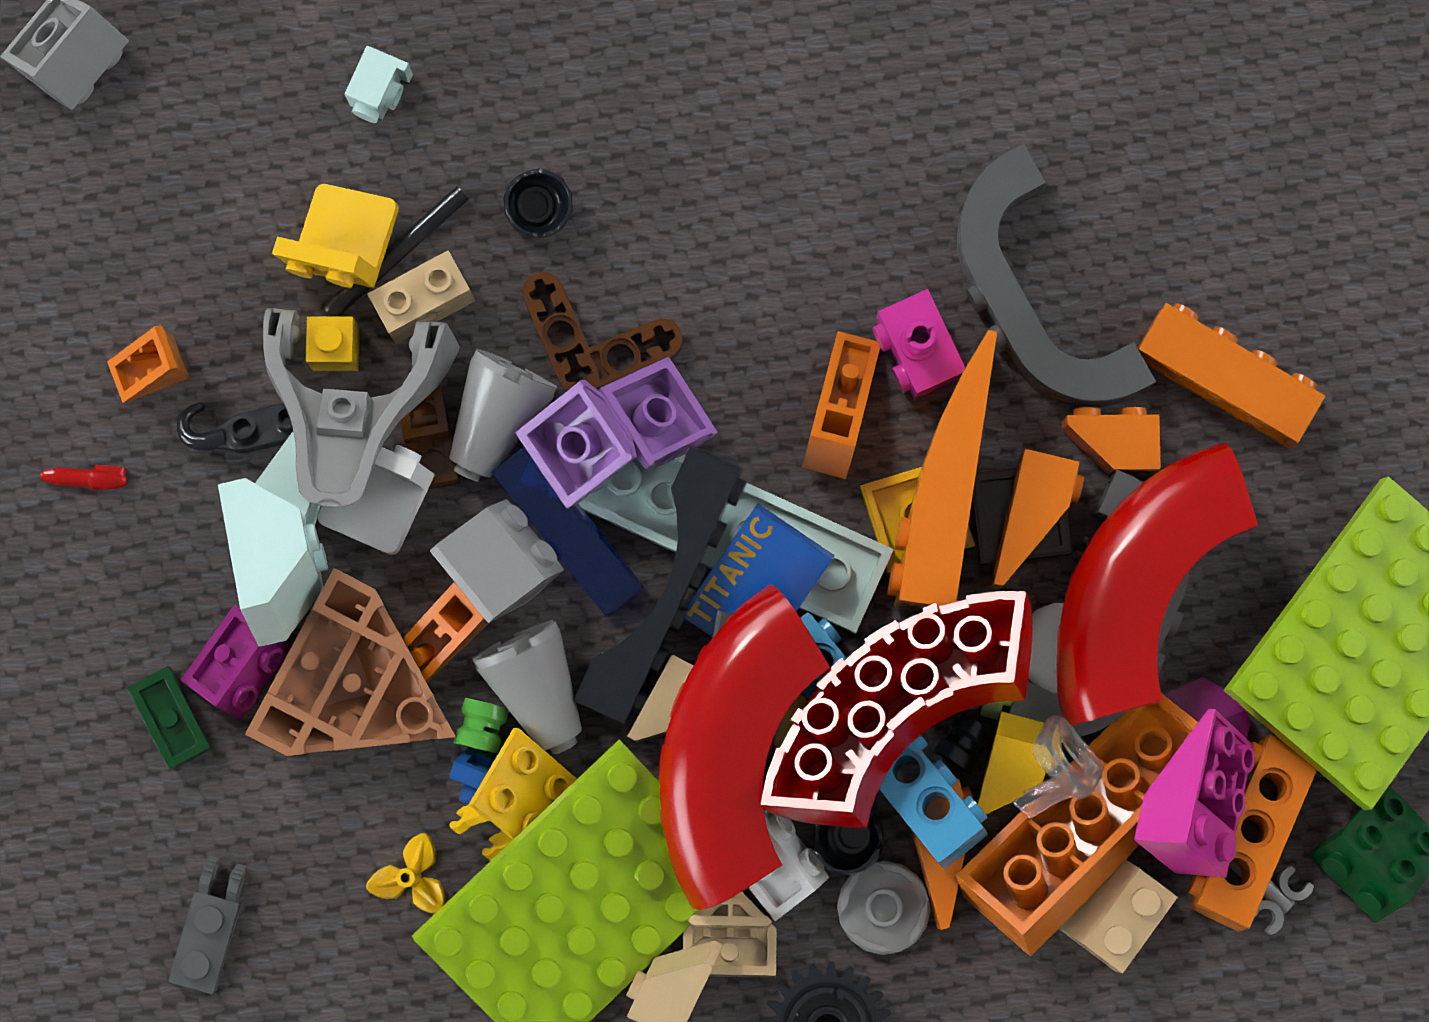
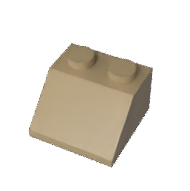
[1059,860,1178,974]

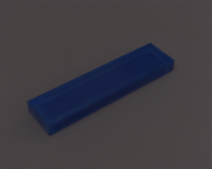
[492,447,644,617]

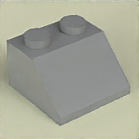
[0,0,129,110]
[430,499,565,623]

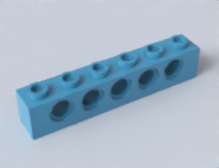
[801,612,988,870]

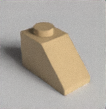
[628,654,693,743]
[626,941,723,1022]

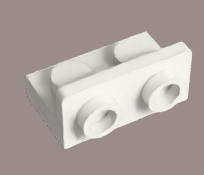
[749,809,829,921]

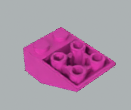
[1134,709,1255,878]

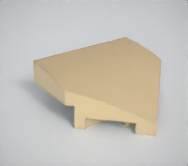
[683,892,777,978]

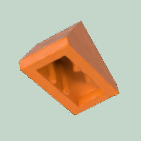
[107,325,189,403]

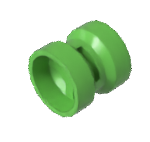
[453,698,509,754]

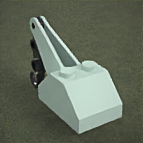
[176,402,328,647]

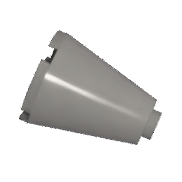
[449,349,557,482]
[472,620,582,754]

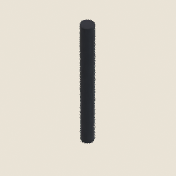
[323,186,469,317]

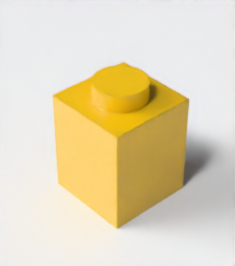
[306,317,360,371]

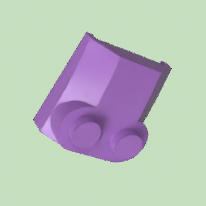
[599,357,718,469]
[515,380,637,509]

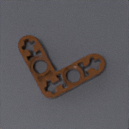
[522,272,683,392]

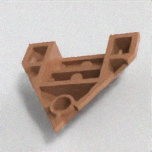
[245,568,456,756]

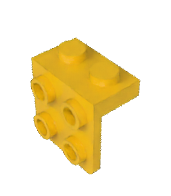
[272,184,399,288]

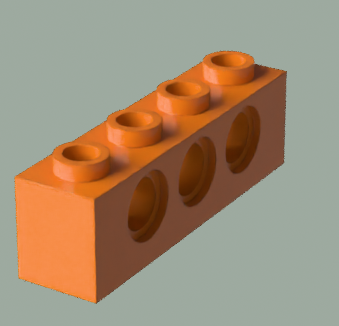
[1187,734,1317,932]

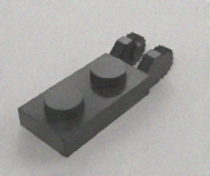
[168,856,248,995]

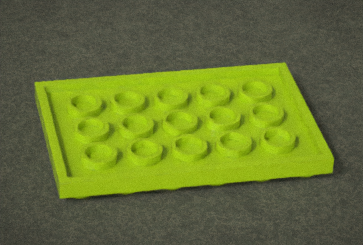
[1223,476,1429,810]
[412,740,699,1022]

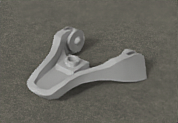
[262,308,460,507]

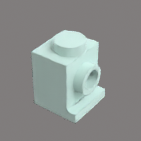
[345,46,413,123]

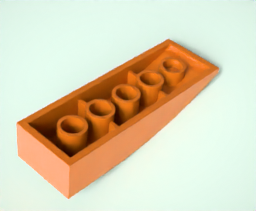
[887,330,997,612]
[956,693,1198,957]

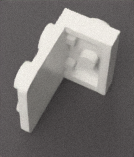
[318,445,435,555]

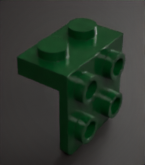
[1310,786,1429,923]

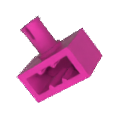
[872,289,965,400]

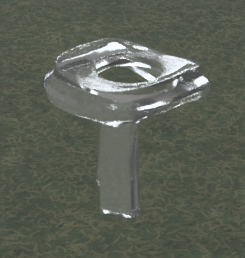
[1013,714,1103,819]

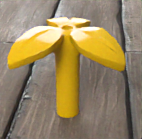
[366,833,446,913]

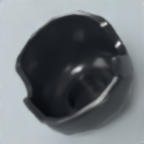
[503,168,573,238]
[814,810,884,875]

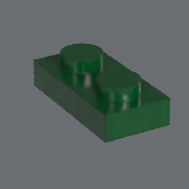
[127,666,213,770]

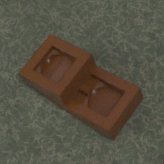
[401,388,461,490]

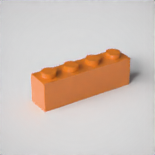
[1137,303,1325,449]

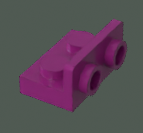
[181,605,292,720]

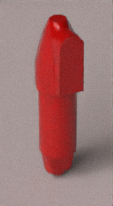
[40,465,128,490]

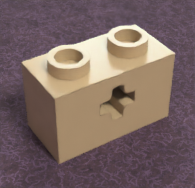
[368,250,475,344]

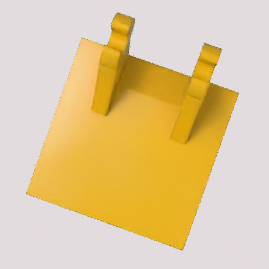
[449,728,577,861]

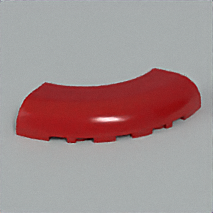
[1055,442,1258,728]
[659,584,830,910]
[760,591,1033,828]

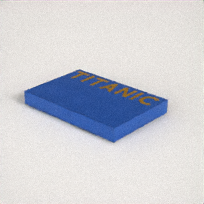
[685,503,835,637]

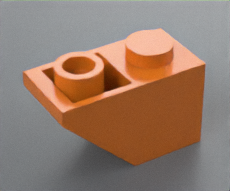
[1062,407,1161,476]

